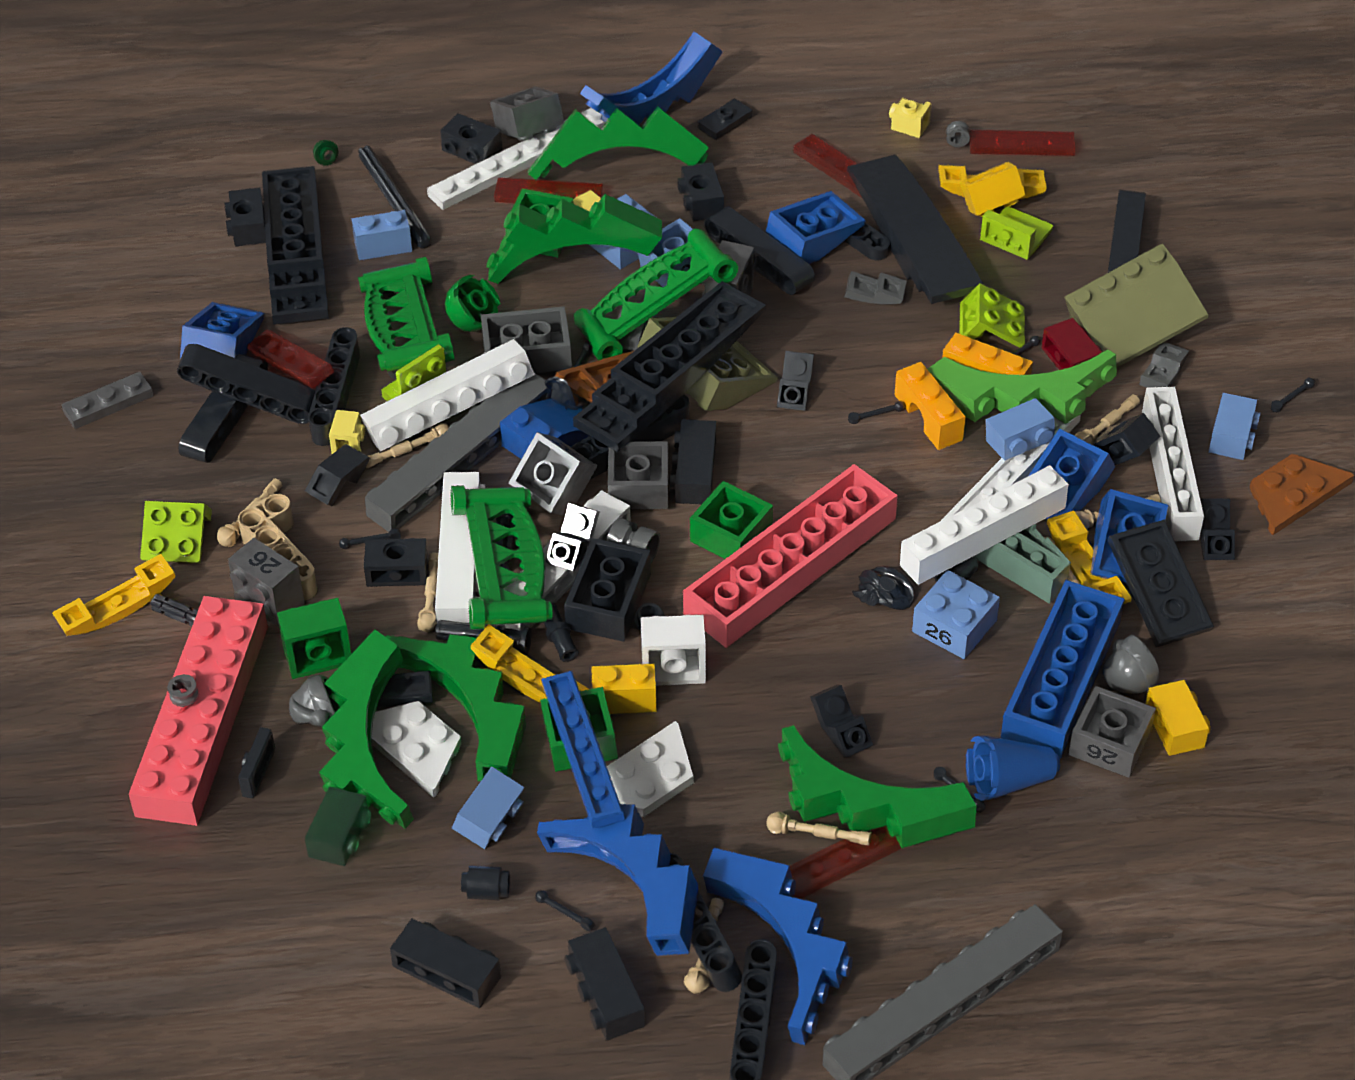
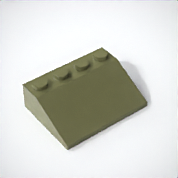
[1064,243,1209,368]
[637,317,778,411]

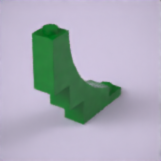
[527,106,709,180]

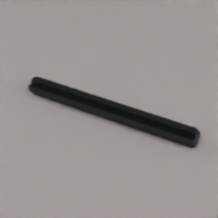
[358,145,431,249]

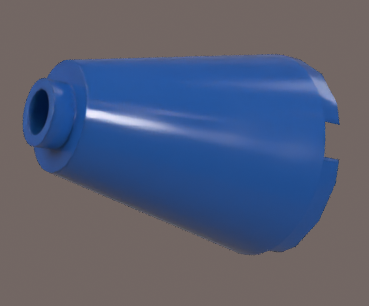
[966,735,1060,801]

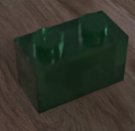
[305,786,371,866]

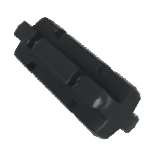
[150,593,198,626]

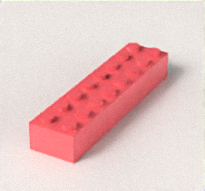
[683,464,898,648]
[129,596,268,826]

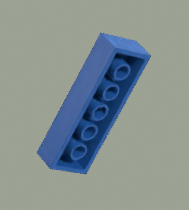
[1000,580,1125,758]

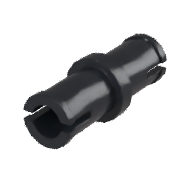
[544,603,579,662]

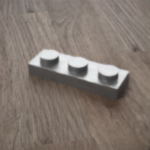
[61,372,153,429]

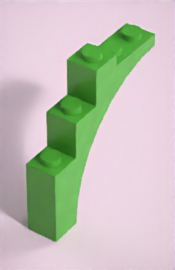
[927,349,1117,424]

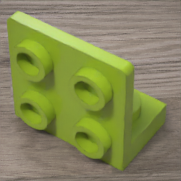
[980,206,1053,260]
[959,283,1025,348]
[381,344,446,401]
[140,501,212,563]

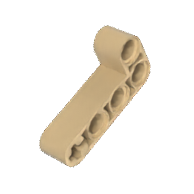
[238,494,317,601]

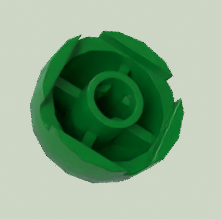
[445,275,501,332]

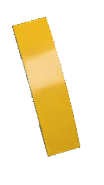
[938,165,1047,200]
[1047,510,1132,604]
[52,554,176,636]
[470,624,589,703]

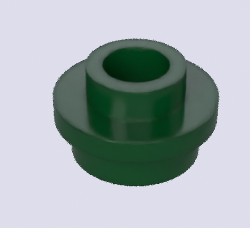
[313,140,339,166]

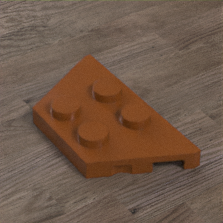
[555,350,635,403]
[1249,454,1354,535]

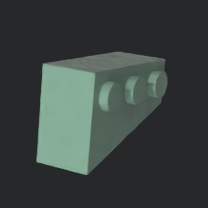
[976,524,1071,604]

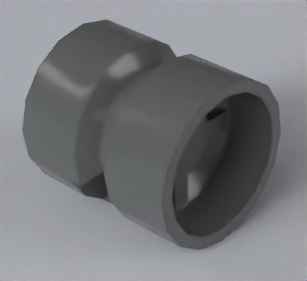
[606,518,660,563]

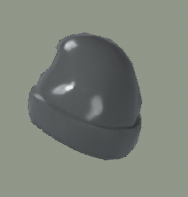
[1102,635,1159,695]
[289,675,338,727]

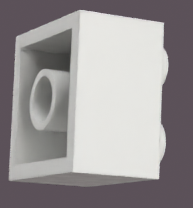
[641,615,706,685]

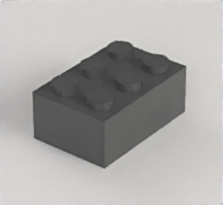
[481,307,572,373]

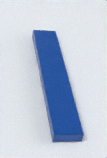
[541,671,625,829]

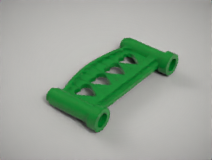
[574,228,738,360]
[358,257,455,372]
[450,485,552,630]

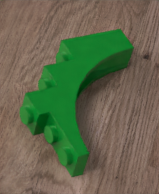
[487,194,662,284]
[319,630,414,829]
[386,634,526,782]
[778,725,976,848]

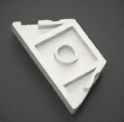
[372,701,461,798]
[607,721,693,817]

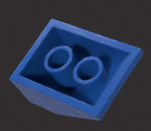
[766,191,865,264]
[180,302,264,358]
[500,398,589,459]
[1028,428,1115,521]
[1091,489,1168,585]

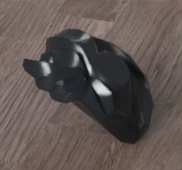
[544,377,586,410]
[852,566,915,610]

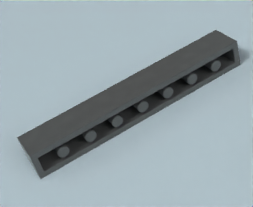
[365,373,551,532]
[823,904,1063,1080]

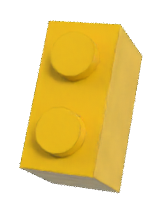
[959,162,1026,217]
[591,664,656,714]
[1146,680,1211,756]

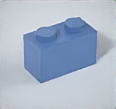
[352,210,412,260]
[1209,393,1260,460]
[986,398,1055,461]
[452,766,524,849]

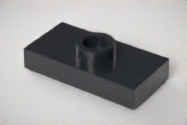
[698,98,753,140]
[377,671,433,707]
[238,727,276,799]

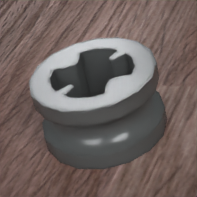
[946,121,970,147]
[167,674,199,707]

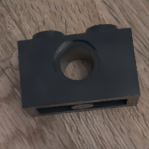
[440,113,502,164]
[677,162,724,221]
[224,187,266,247]
[1091,413,1161,465]
[364,538,428,587]

